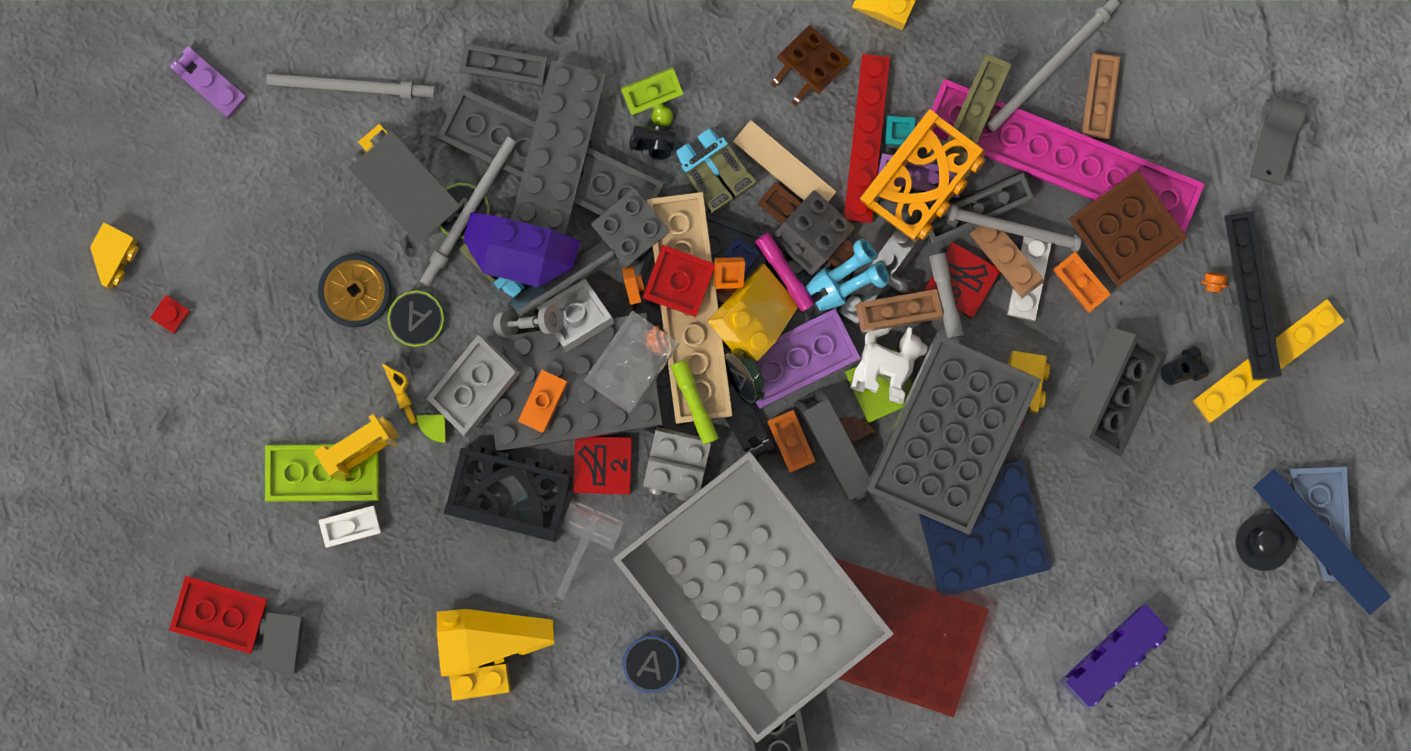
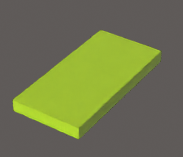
[265,444,379,502]

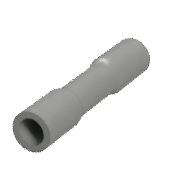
[929,253,964,339]

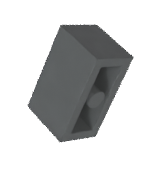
[256,613,305,674]

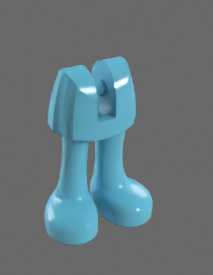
[806,239,890,311]

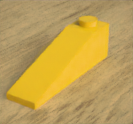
[437,609,555,677]

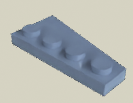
[1289,467,1351,581]

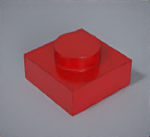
[150,295,191,334]

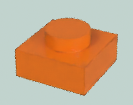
[713,257,745,289]
[622,266,645,305]

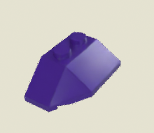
[463,213,580,287]

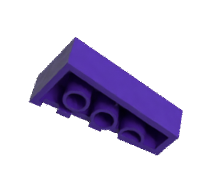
[1060,604,1170,708]

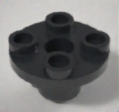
[1235,514,1293,571]

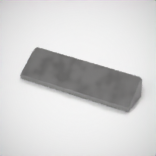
[510,242,615,318]

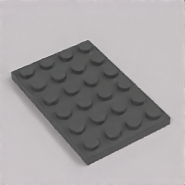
[487,313,664,452]
[865,333,1041,535]

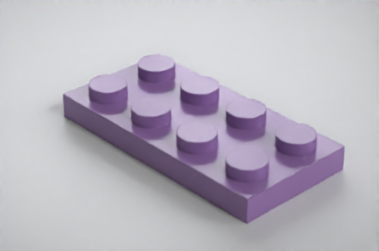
[736,309,861,409]

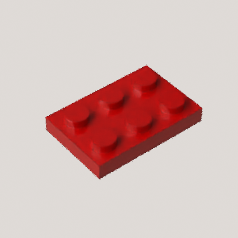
[169,576,268,654]

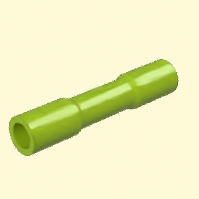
[670,360,719,445]

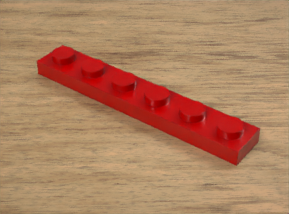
[844,54,890,224]

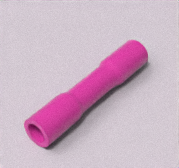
[755,232,815,312]

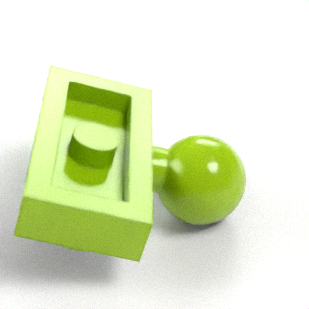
[621,67,683,127]

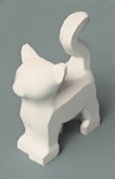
[850,327,927,404]

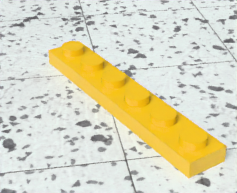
[1192,299,1344,423]

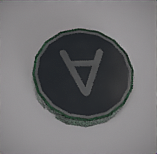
[725,348,765,404]

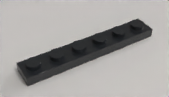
[1224,211,1282,381]

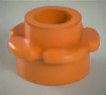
[1201,272,1229,293]

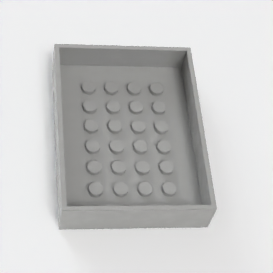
[613,451,893,743]

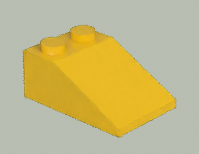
[707,264,798,363]

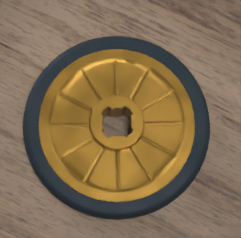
[318,254,392,327]

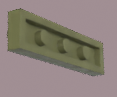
[945,54,1012,165]

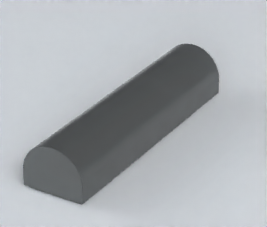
[920,172,1035,244]

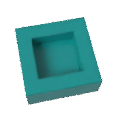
[885,116,915,146]

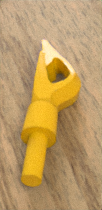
[382,364,417,425]

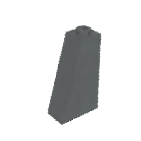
[794,389,870,500]

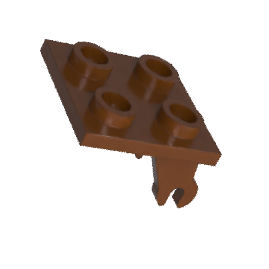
[771,25,851,106]

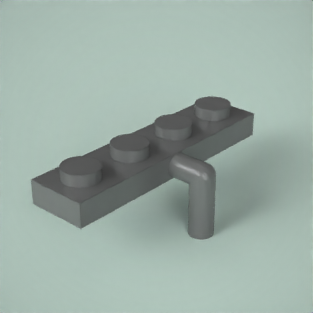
[837,222,927,327]

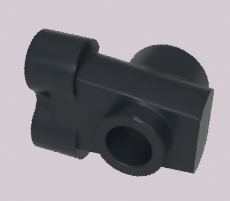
[629,125,676,160]
[1160,346,1209,385]

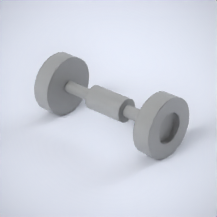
[494,305,563,339]

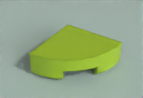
[416,415,446,443]

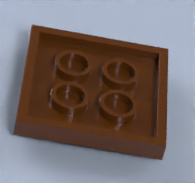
[1068,169,1187,287]

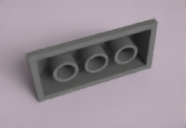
[1064,327,1166,457]

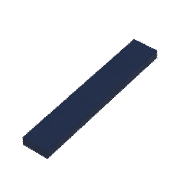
[1253,469,1391,616]

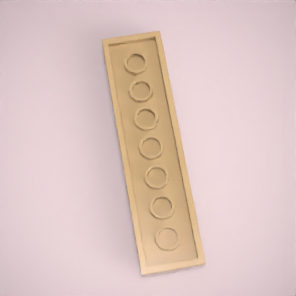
[647,192,732,424]

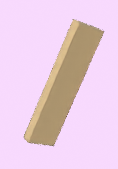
[733,120,836,202]

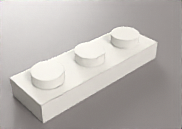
[1007,236,1051,321]

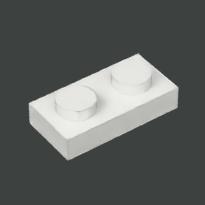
[319,506,382,548]

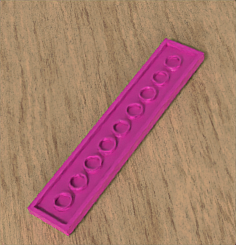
[931,79,1204,233]

